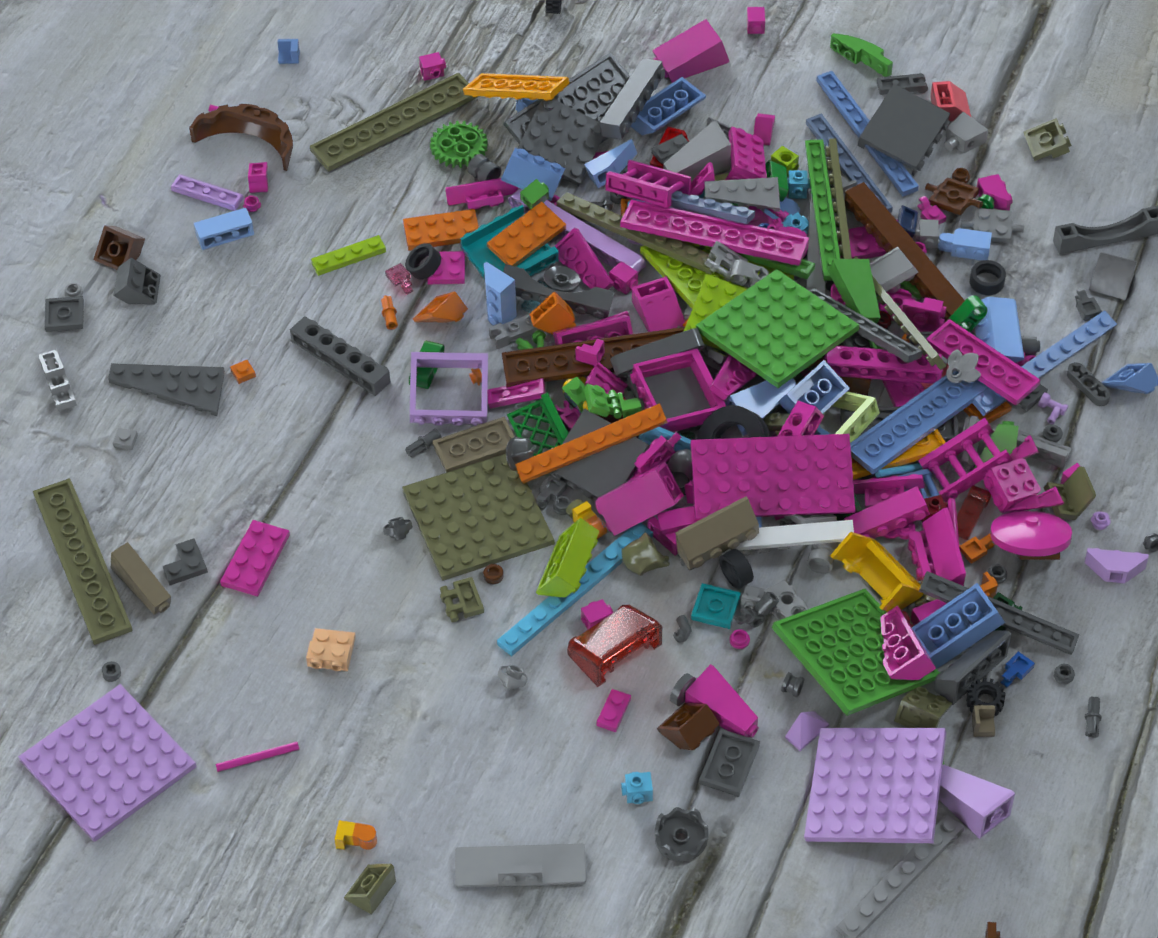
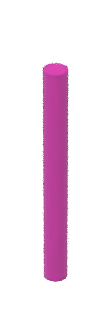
[215,742,299,772]

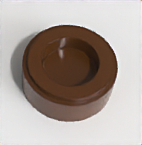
[483,564,504,584]

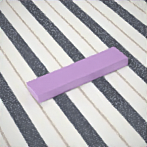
[171,174,244,211]

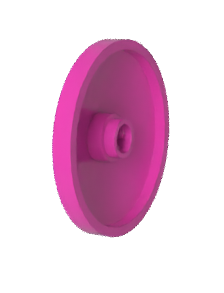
[990,510,1072,556]

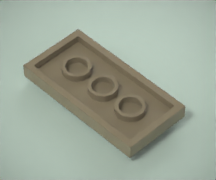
[432,417,514,473]

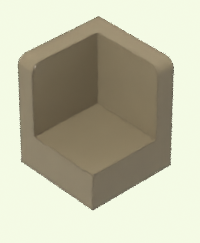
[972,705,995,737]

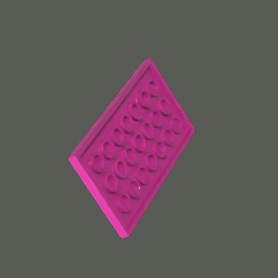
[690,434,855,519]

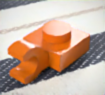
[959,534,995,564]

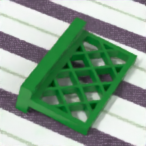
[507,392,568,456]

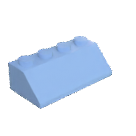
[975,297,1024,363]

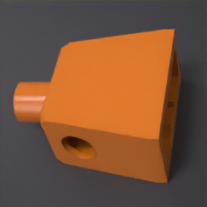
[529,291,576,335]

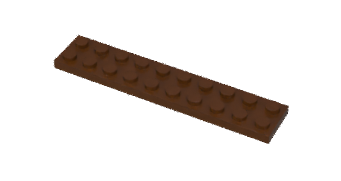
[502,327,685,387]

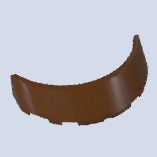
[189,104,293,171]

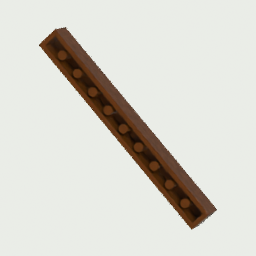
[844,182,965,323]

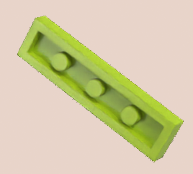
[311,235,386,276]

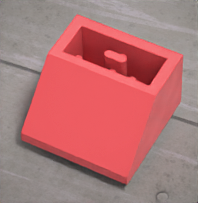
[930,81,971,121]

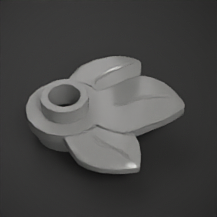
[946,349,981,383]

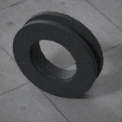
[697,405,770,440]

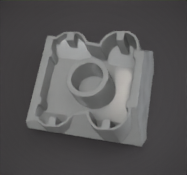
[870,247,918,293]

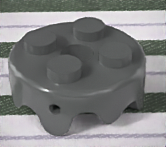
[654,807,708,861]

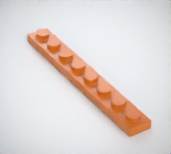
[515,403,668,484]

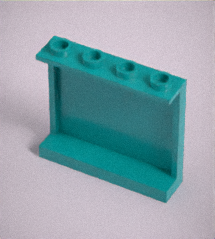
[460,205,559,280]

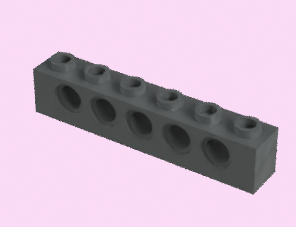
[290,316,391,396]

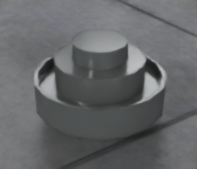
[383,517,413,540]

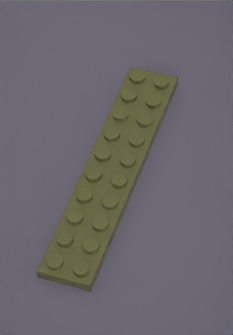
[310,72,478,172]
[33,478,133,645]

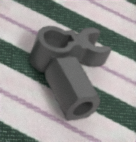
[734,592,779,628]

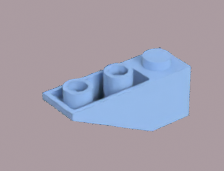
[584,139,637,188]

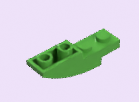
[830,33,893,77]

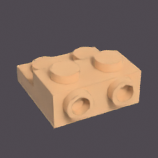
[306,628,356,671]

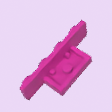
[445,178,518,210]
[853,474,925,509]

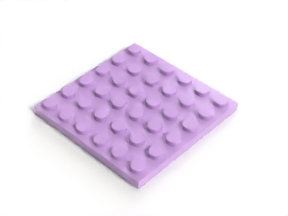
[18,684,197,842]
[804,728,946,843]

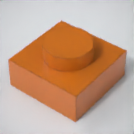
[230,360,256,384]

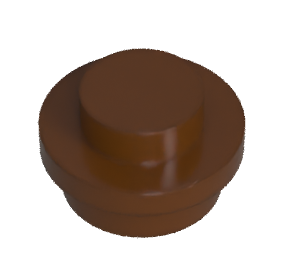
[952,168,970,183]

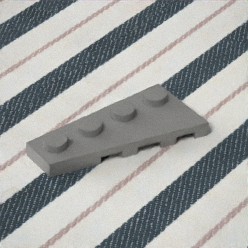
[705,177,780,212]

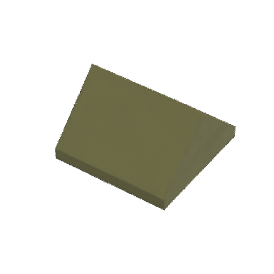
[344,864,396,915]

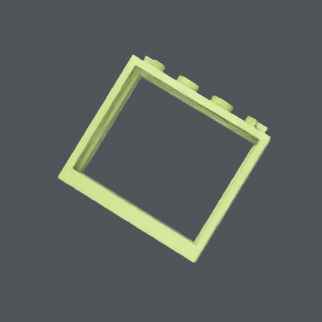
[776,392,880,443]

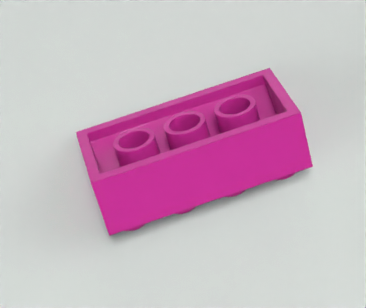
[553,315,633,345]
[919,508,966,586]

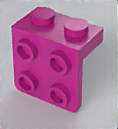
[983,458,1041,513]

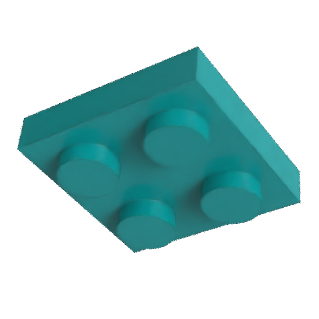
[691,583,741,629]

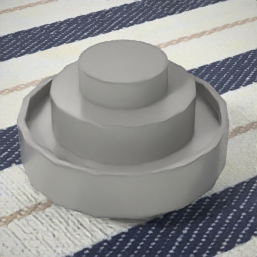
[497,664,528,690]

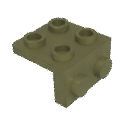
[1043,466,1096,520]

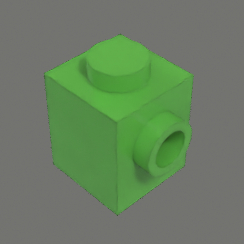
[520,179,549,210]

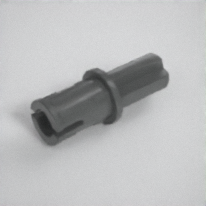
[405,428,442,457]
[1085,696,1102,738]

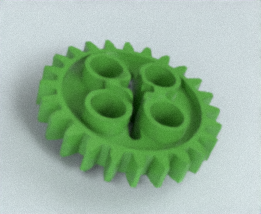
[430,121,488,168]

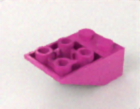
[632,277,685,332]

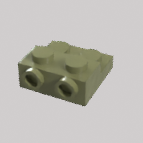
[1023,118,1072,161]

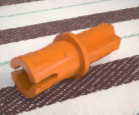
[381,295,398,330]

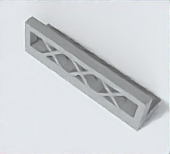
[991,423,1072,469]

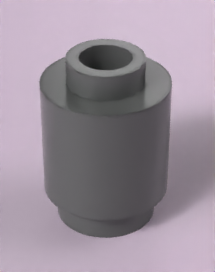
[1021,336,1040,356]

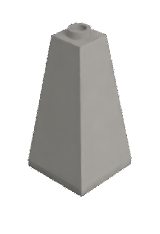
[663,121,731,181]

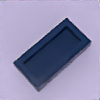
[898,205,918,238]

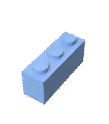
[194,208,254,250]

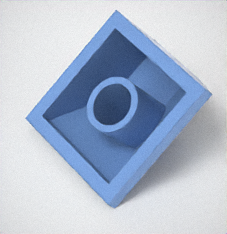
[1101,363,1158,394]

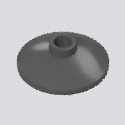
[543,266,580,292]

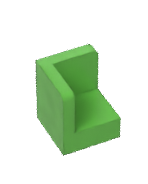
[618,392,642,419]

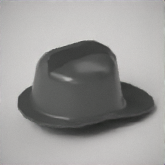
[506,436,538,471]

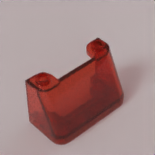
[567,604,663,687]

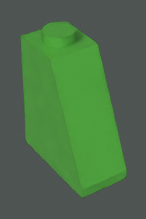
[973,421,1019,470]

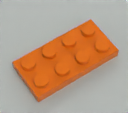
[487,201,566,267]
[403,209,479,250]

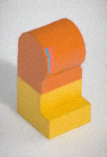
[572,501,607,539]
[335,820,377,850]

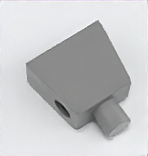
[944,112,988,153]

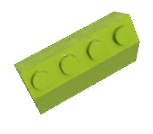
[536,518,599,598]

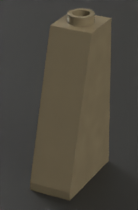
[110,542,171,615]

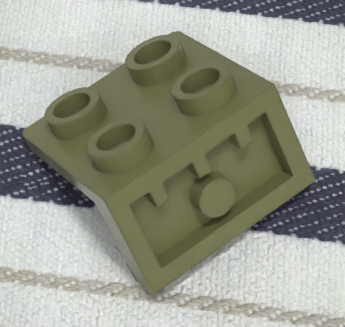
[894,687,952,728]

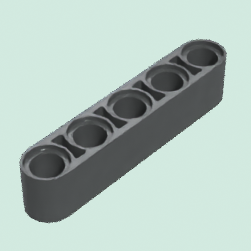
[610,328,705,378]

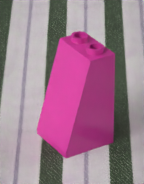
[652,19,730,83]
[595,461,684,536]

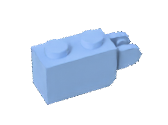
[938,228,992,261]

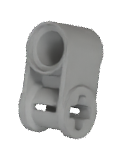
[730,260,769,288]

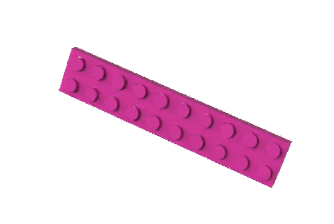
[620,199,809,266]

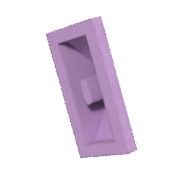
[785,711,829,751]

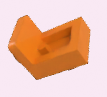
[980,571,998,598]

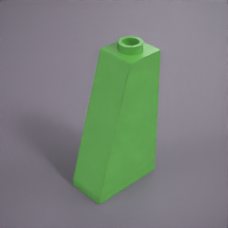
[828,259,880,324]

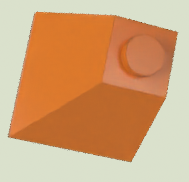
[413,291,468,323]

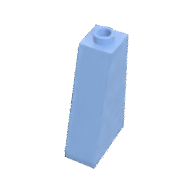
[725,378,796,436]

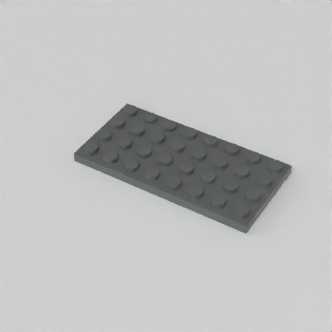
[503,52,630,144]

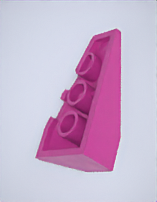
[881,606,936,680]

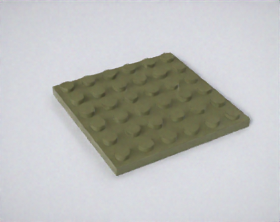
[402,454,555,581]

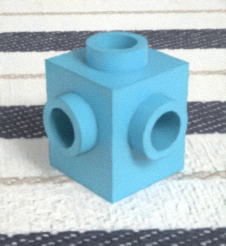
[787,170,811,199]
[783,212,809,235]
[621,772,653,804]

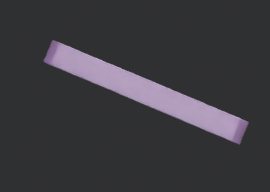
[508,188,646,273]

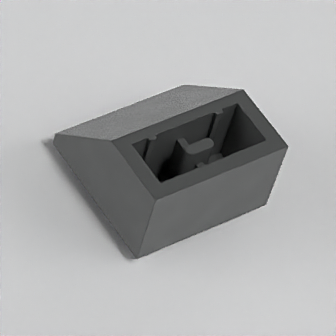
[113,258,161,305]

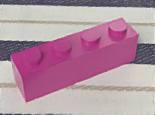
[844,486,930,539]

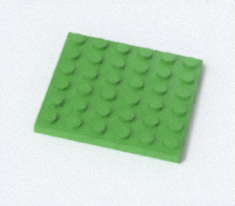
[696,269,859,388]
[771,588,940,716]

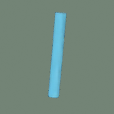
[875,463,922,478]

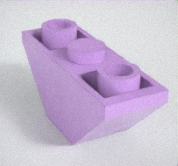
[1085,548,1149,583]

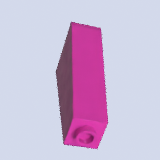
[685,664,759,738]

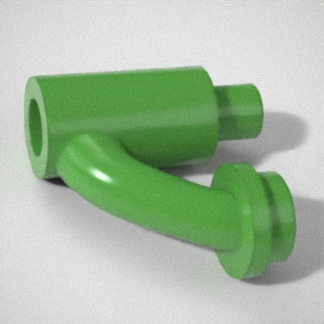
[516,330,546,350]

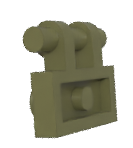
[440,577,484,622]

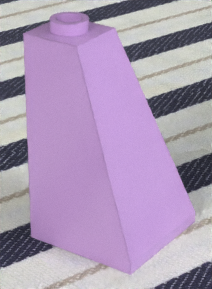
[939,765,1015,839]

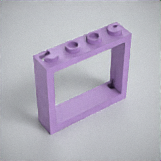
[410,352,488,426]

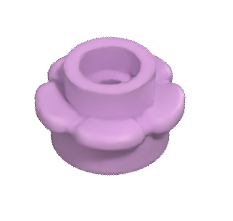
[1091,511,1111,530]

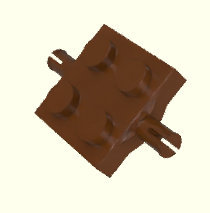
[925,177,983,216]

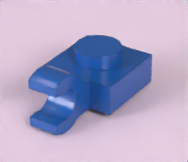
[1000,651,1035,687]

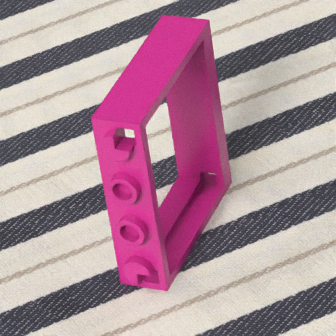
[630,348,726,432]

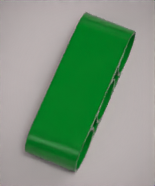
[765,160,788,202]
[946,295,988,332]
[409,340,445,389]

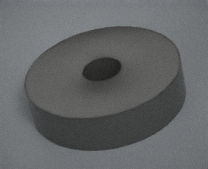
[670,673,696,706]

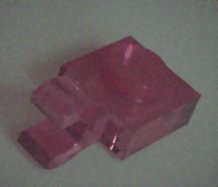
[385,263,413,294]

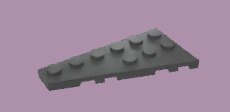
[108,363,225,416]

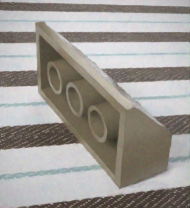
[676,496,759,570]

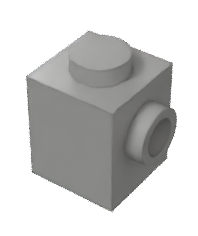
[915,219,939,249]

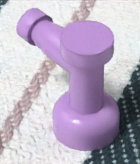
[1038,392,1068,424]

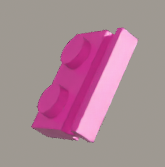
[584,362,628,395]

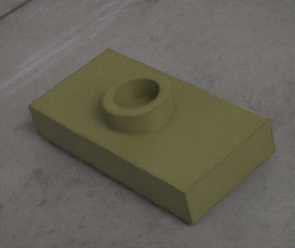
[763,413,790,431]

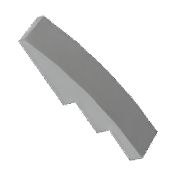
[38,349,77,411]

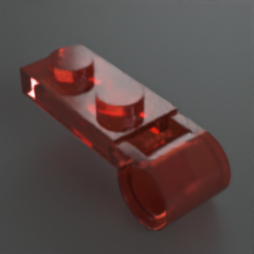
[957,485,991,540]

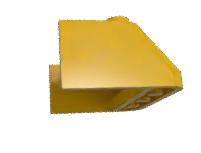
[830,532,924,612]

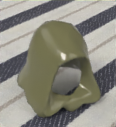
[621,532,670,576]

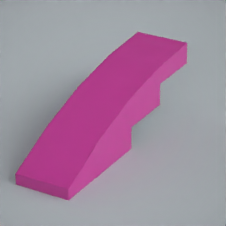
[657,506,701,534]

